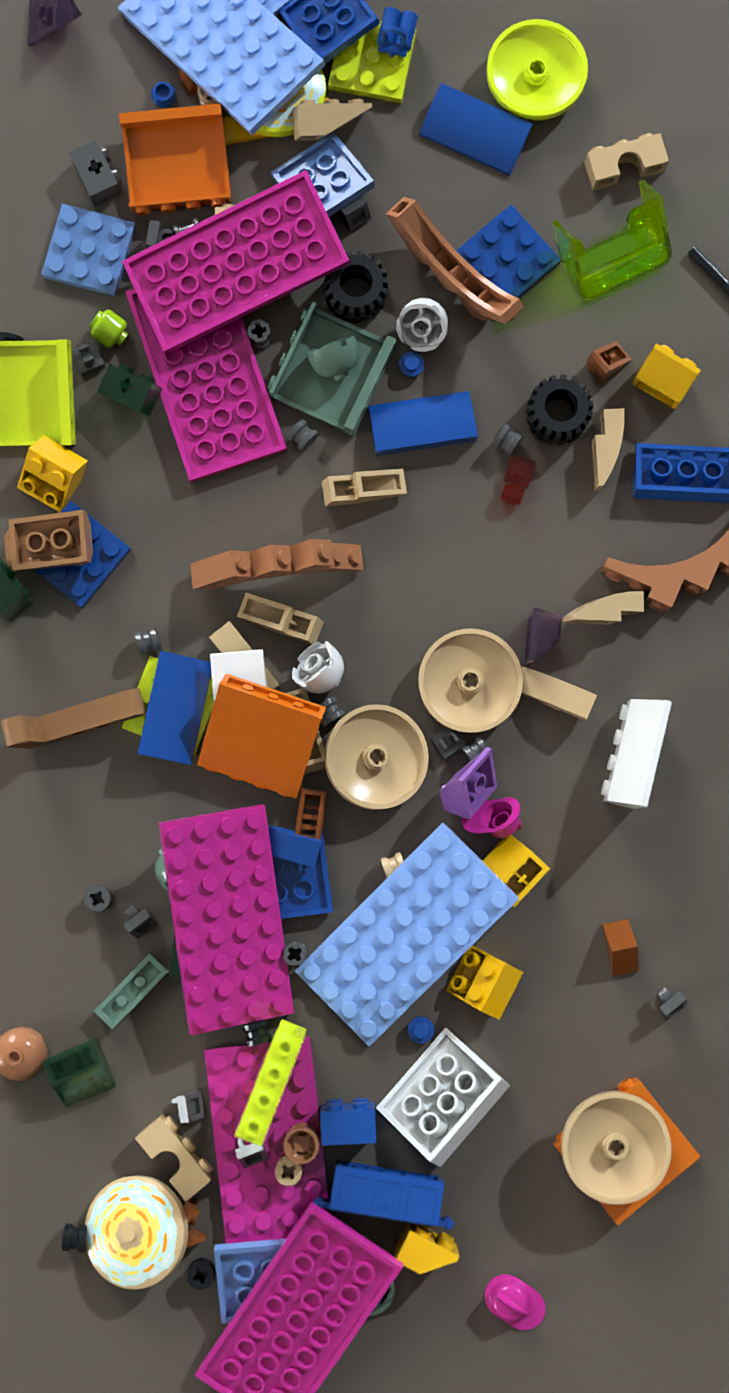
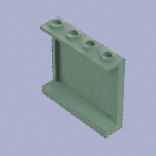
[267,302,397,436]

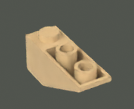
[292,99,372,141]

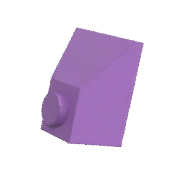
[440,747,497,820]

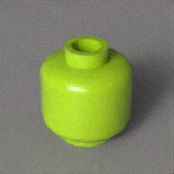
[89,310,128,348]

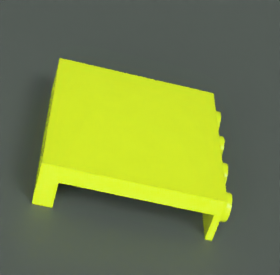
[0,339,76,446]
[235,1019,306,1146]

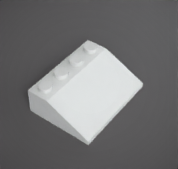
[601,699,672,809]
[376,1027,510,1167]

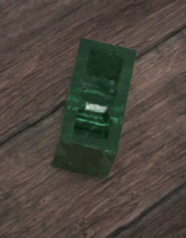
[97,363,162,416]

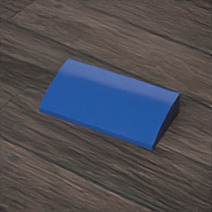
[419,83,533,176]
[368,391,478,456]
[633,443,729,503]
[138,651,212,765]

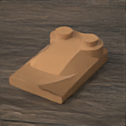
[4,510,93,572]

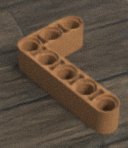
[0,688,146,749]

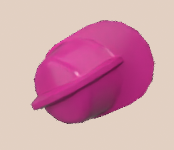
[461,797,522,839]
[485,1274,546,1330]

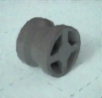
[287,419,319,452]
[493,424,523,456]
[135,627,162,657]
[320,696,346,728]
[461,736,487,761]
[84,885,113,912]

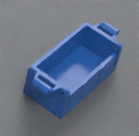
[314,1160,454,1230]

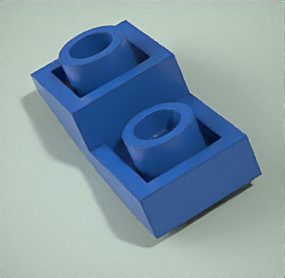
[268,825,321,867]

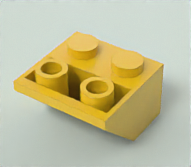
[632,343,701,410]
[17,435,88,512]
[482,835,550,907]
[445,945,524,1020]
[394,1222,459,1274]

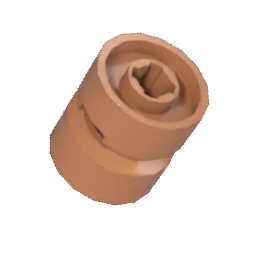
[284,1122,320,1164]

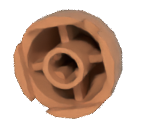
[0,1026,48,1081]

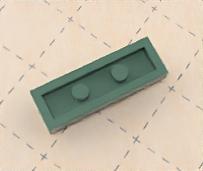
[94,953,169,1030]

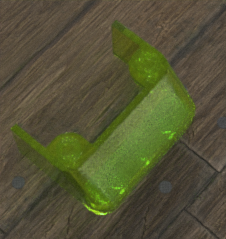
[552,179,672,300]

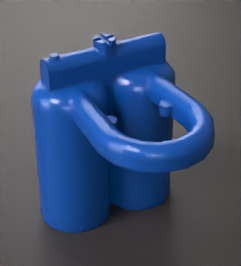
[377,7,418,58]

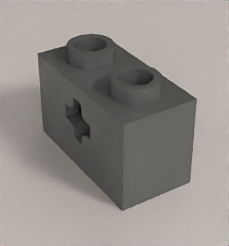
[69,140,122,206]

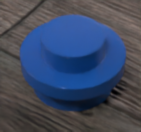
[151,82,176,108]
[399,351,424,377]
[408,1016,434,1044]

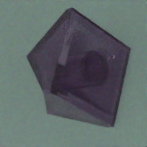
[28,0,82,47]
[524,608,562,667]

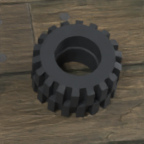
[324,251,388,323]
[526,374,593,445]

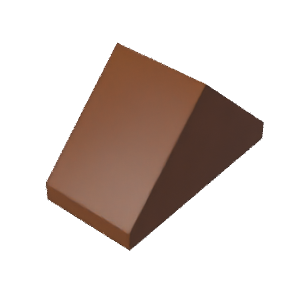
[585,341,632,384]
[602,919,639,976]

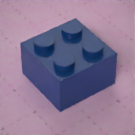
[320,1098,376,1146]

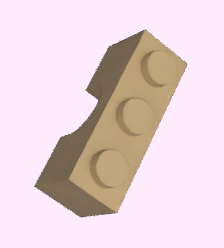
[584,133,669,191]
[135,1114,213,1202]

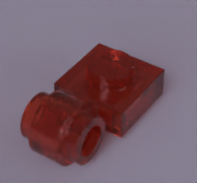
[500,455,536,506]

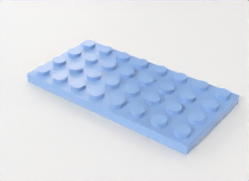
[118,0,325,135]
[295,822,519,1047]

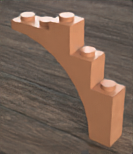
[386,197,524,324]
[601,529,729,612]
[190,539,364,590]

